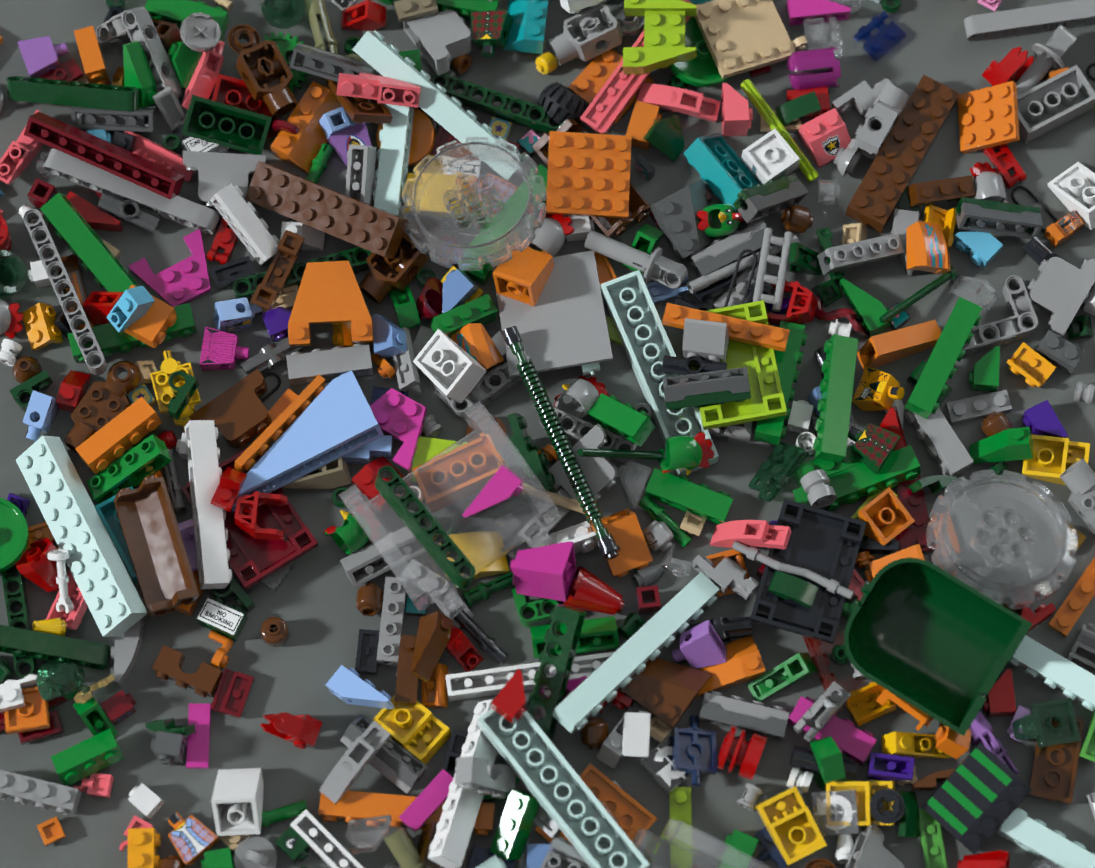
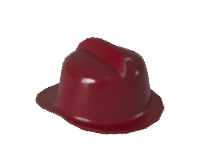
[416,277,443,320]

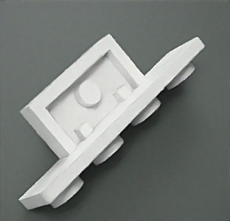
[0,674,45,713]

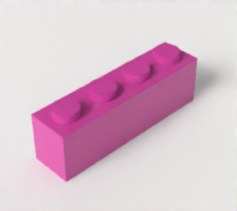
[787,696,877,766]

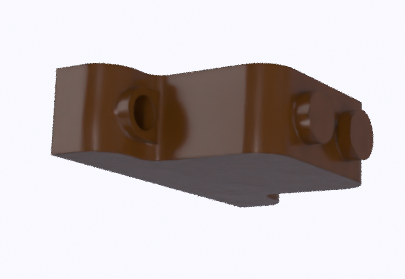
[189,369,272,448]

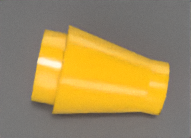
[32,618,66,636]

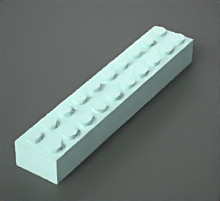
[600,270,719,477]
[16,436,148,637]
[477,708,650,868]

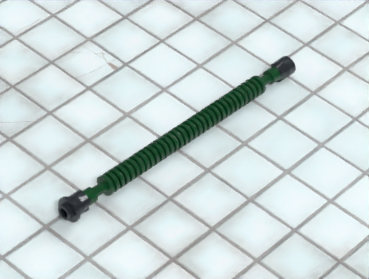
[501,326,621,560]

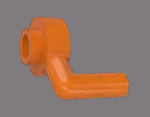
[371,353,396,379]
[208,630,233,669]

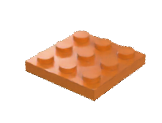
[568,49,653,126]
[958,81,1020,154]

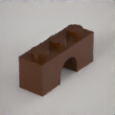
[907,175,976,207]
[152,645,223,698]

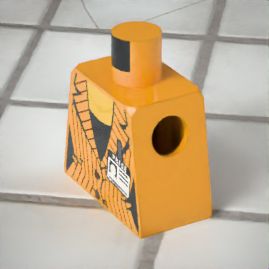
[852,367,905,411]

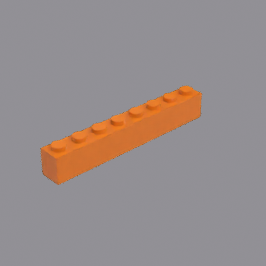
[318,791,495,836]

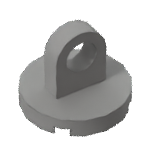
[180,12,221,52]
[233,836,277,868]

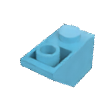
[953,232,1003,268]
[106,285,155,333]

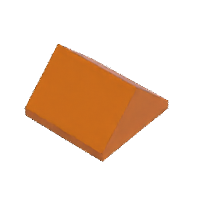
[858,487,915,545]

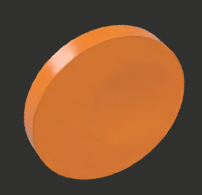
[377,108,436,166]

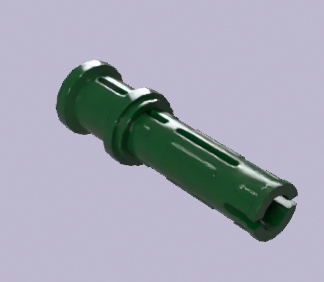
[461,572,513,608]

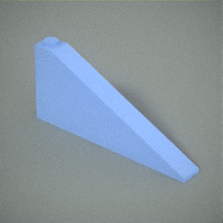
[231,370,384,511]

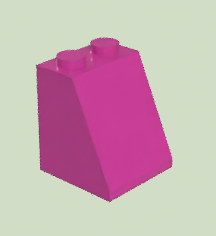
[510,541,577,602]

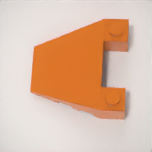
[288,261,374,347]

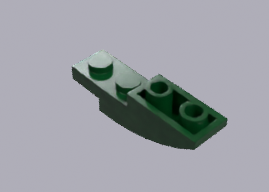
[506,413,556,492]

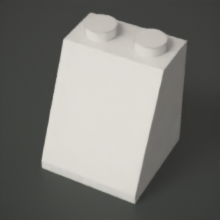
[211,768,264,836]

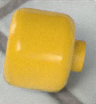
[535,52,558,75]

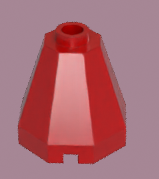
[15,537,59,592]
[957,850,1010,868]

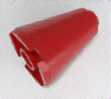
[563,566,625,615]

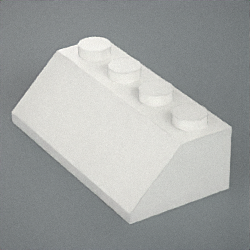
[210,183,280,265]

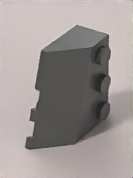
[649,179,714,261]

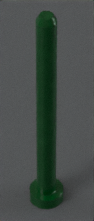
[879,266,958,323]
[577,448,666,463]

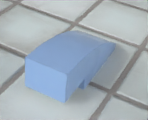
[343,435,393,464]

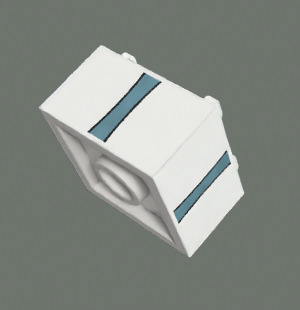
[741,129,800,185]

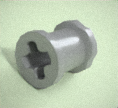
[737,783,764,812]

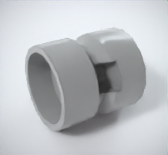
[800,469,837,509]

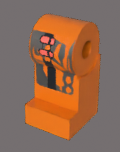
[1043,210,1085,248]

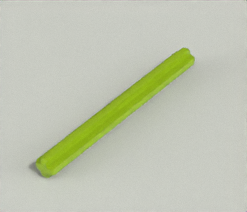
[740,79,819,182]

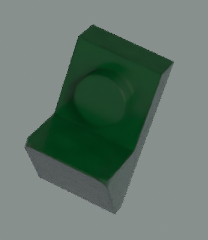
[789,242,822,275]

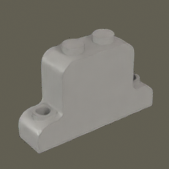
[403,10,473,76]
[182,151,266,207]
[1027,257,1095,336]
[540,424,618,501]
[845,823,905,868]

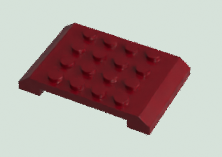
[181,447,319,590]

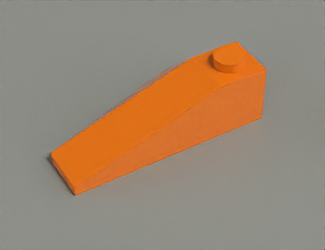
[696,636,766,698]

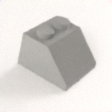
[682,318,729,363]

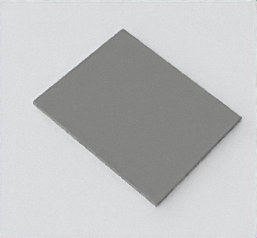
[492,250,613,377]

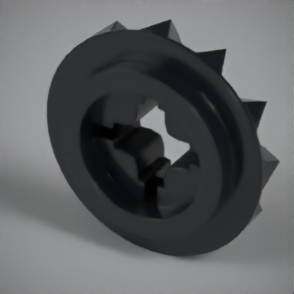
[870,788,905,824]

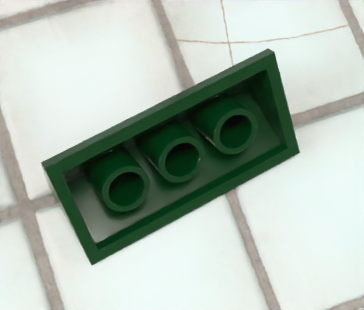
[182,94,272,155]

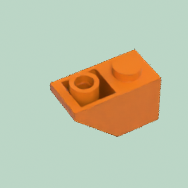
[935,722,972,759]

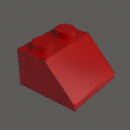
[352,456,412,514]

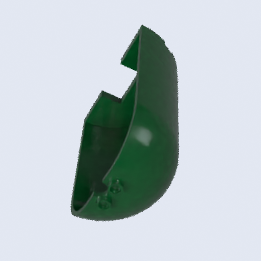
[844,558,1032,736]

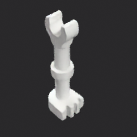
[47,549,74,613]

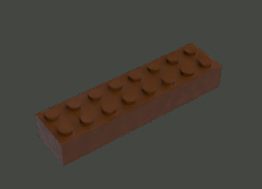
[845,75,960,234]
[245,161,409,259]

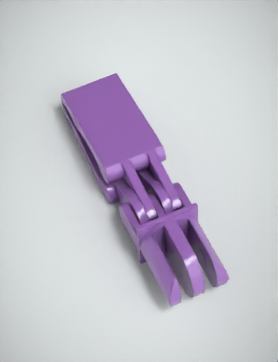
[969,711,1019,775]

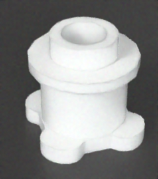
[828,319,852,337]

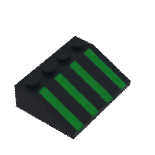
[922,743,1033,855]

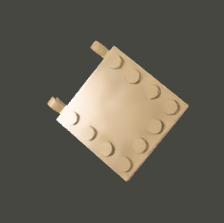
[694,0,808,79]

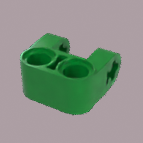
[512,588,559,628]

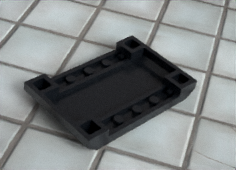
[750,499,867,644]

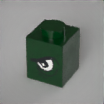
[275,827,311,863]

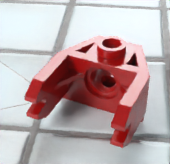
[982,47,1035,86]
[767,281,818,326]
[234,491,288,541]
[260,712,323,749]

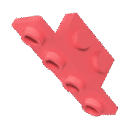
[124,131,194,182]
[46,569,88,631]

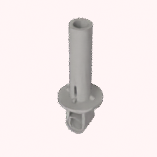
[1016,24,1077,96]
[584,230,688,289]

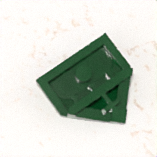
[643,115,685,162]

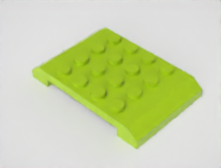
[691,300,787,430]

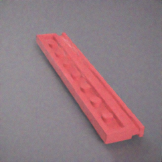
[580,0,697,133]

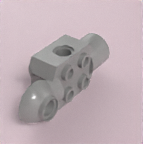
[547,3,645,66]
[834,83,909,177]
[1060,459,1095,534]

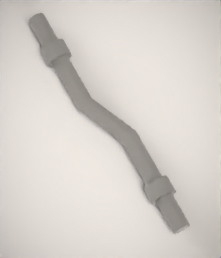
[732,541,854,599]

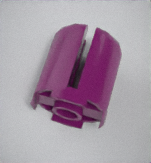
[787,47,841,90]

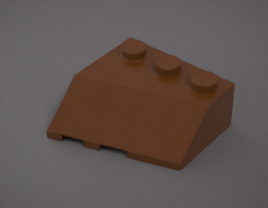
[620,658,712,727]

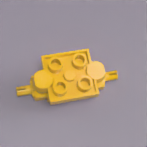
[150,350,201,433]

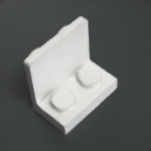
[549,521,597,553]

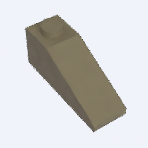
[283,456,351,489]

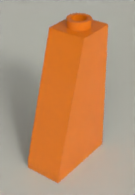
[857,320,942,370]

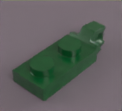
[816,227,844,285]

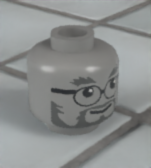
[643,520,674,552]

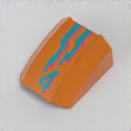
[906,221,950,275]
[451,323,504,371]

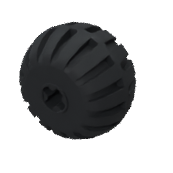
[538,82,588,124]

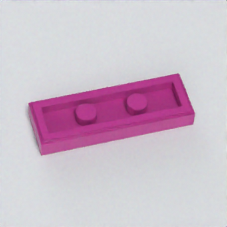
[186,703,211,769]
[399,769,453,833]

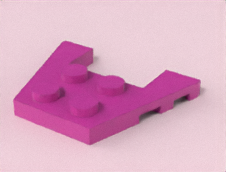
[128,229,211,307]
[370,388,427,471]

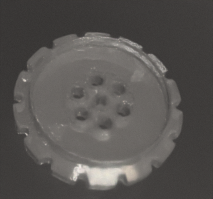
[401,137,547,271]
[926,469,1078,609]

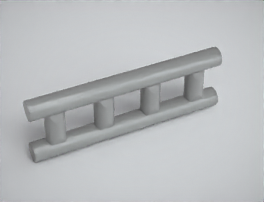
[753,228,793,312]

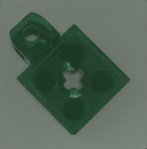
[749,442,809,502]
[1012,698,1081,748]

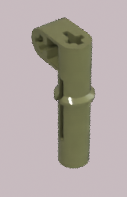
[304,0,362,84]
[384,826,427,868]

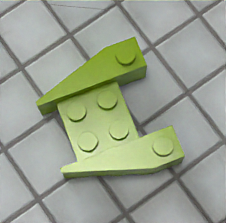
[623,0,697,74]

